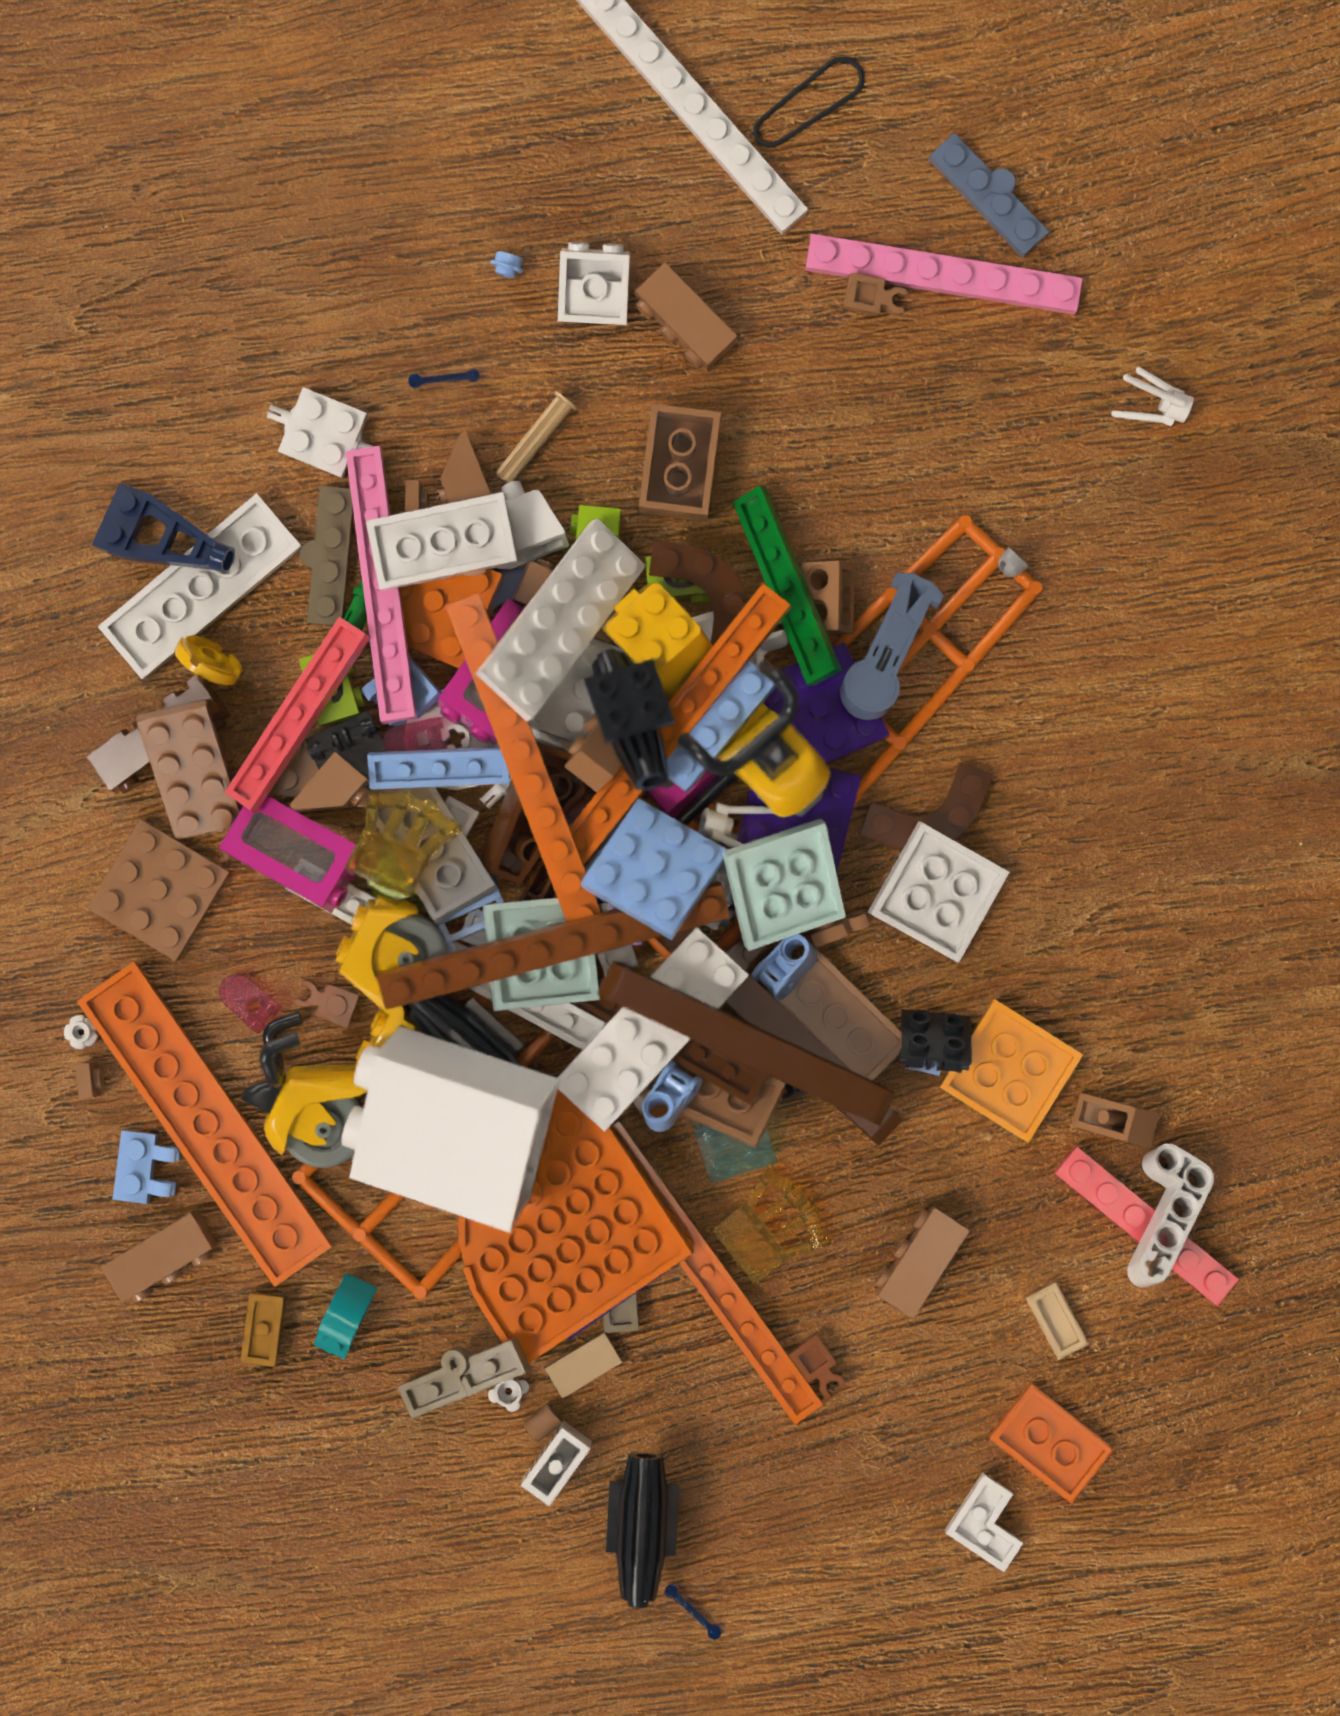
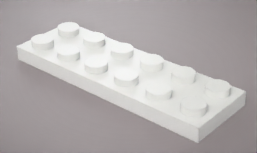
[98,493,302,681]
[475,518,646,721]
[557,927,749,1132]

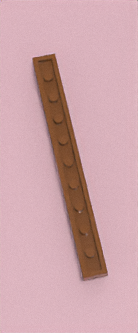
[376,881,730,1010]

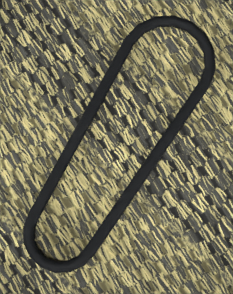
[753,57,864,148]

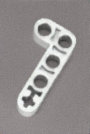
[1127,1143,1214,1288]

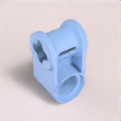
[751,934,817,1002]
[642,1060,703,1132]

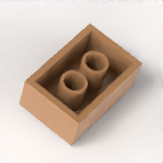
[639,403,721,522]

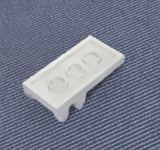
[366,492,519,591]

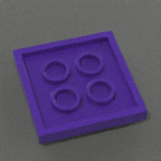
[763,642,889,764]
[737,767,861,874]

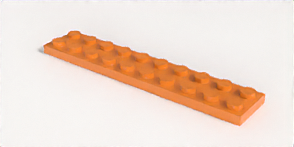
[76,961,334,1287]

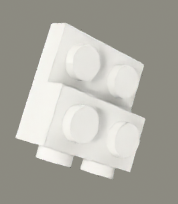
[558,242,631,325]

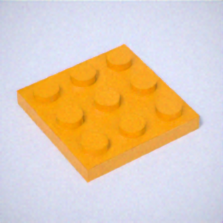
[939,999,1083,1143]

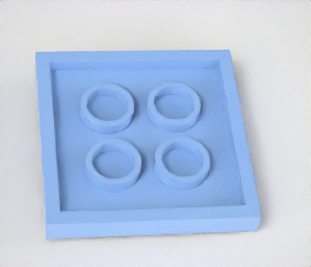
[581,798,727,940]

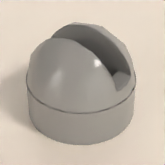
[998,547,1028,578]

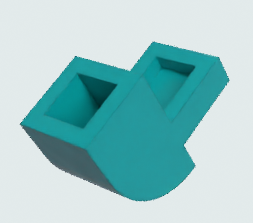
[313,1273,377,1360]

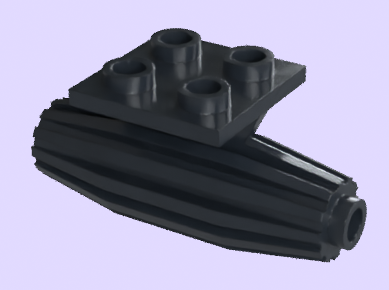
[584,649,675,791]
[409,995,524,1067]
[606,1453,679,1608]

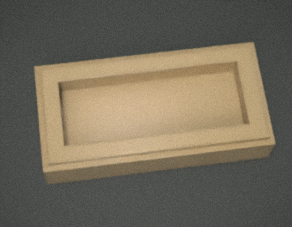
[1025,1281,1089,1360]
[545,1332,622,1399]

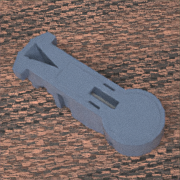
[840,573,944,720]

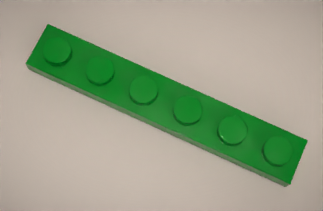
[733,485,842,686]

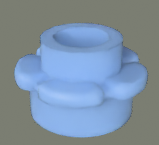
[490,251,523,279]

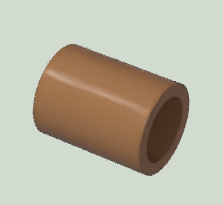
[523,1403,563,1442]

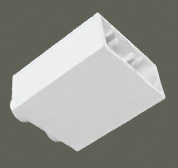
[341,1026,560,1233]

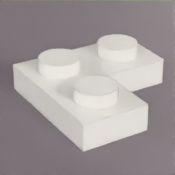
[944,1472,1023,1572]

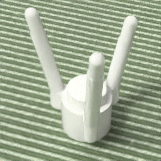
[1111,367,1194,426]
[698,803,774,848]

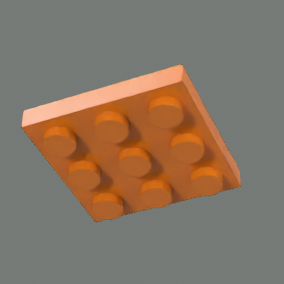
[400,569,504,669]

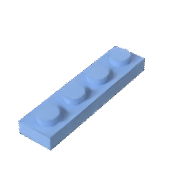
[666,662,776,793]
[367,747,510,790]

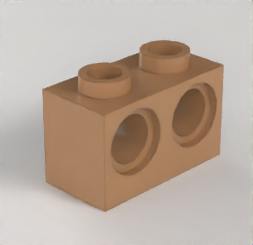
[802,561,855,635]

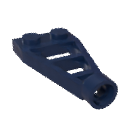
[92,483,235,574]

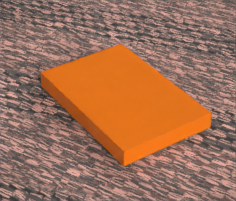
[988,1382,1115,1504]

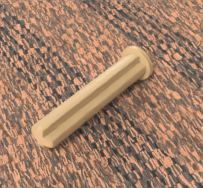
[496,391,577,483]

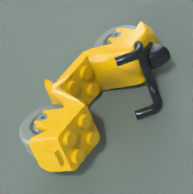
[602,583,830,817]
[241,894,448,1168]

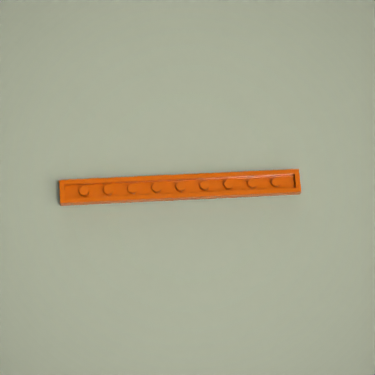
[569,584,792,867]
[445,594,602,922]
[612,1120,823,1425]

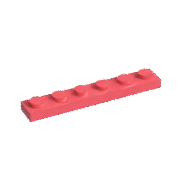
[224,617,371,813]
[1053,1146,1239,1306]

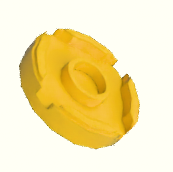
[175,635,243,685]

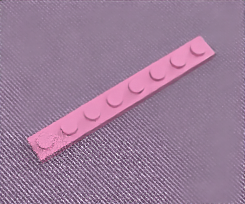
[805,234,1082,315]
[346,446,417,724]

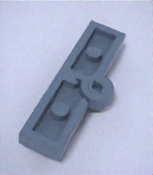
[928,133,1049,258]

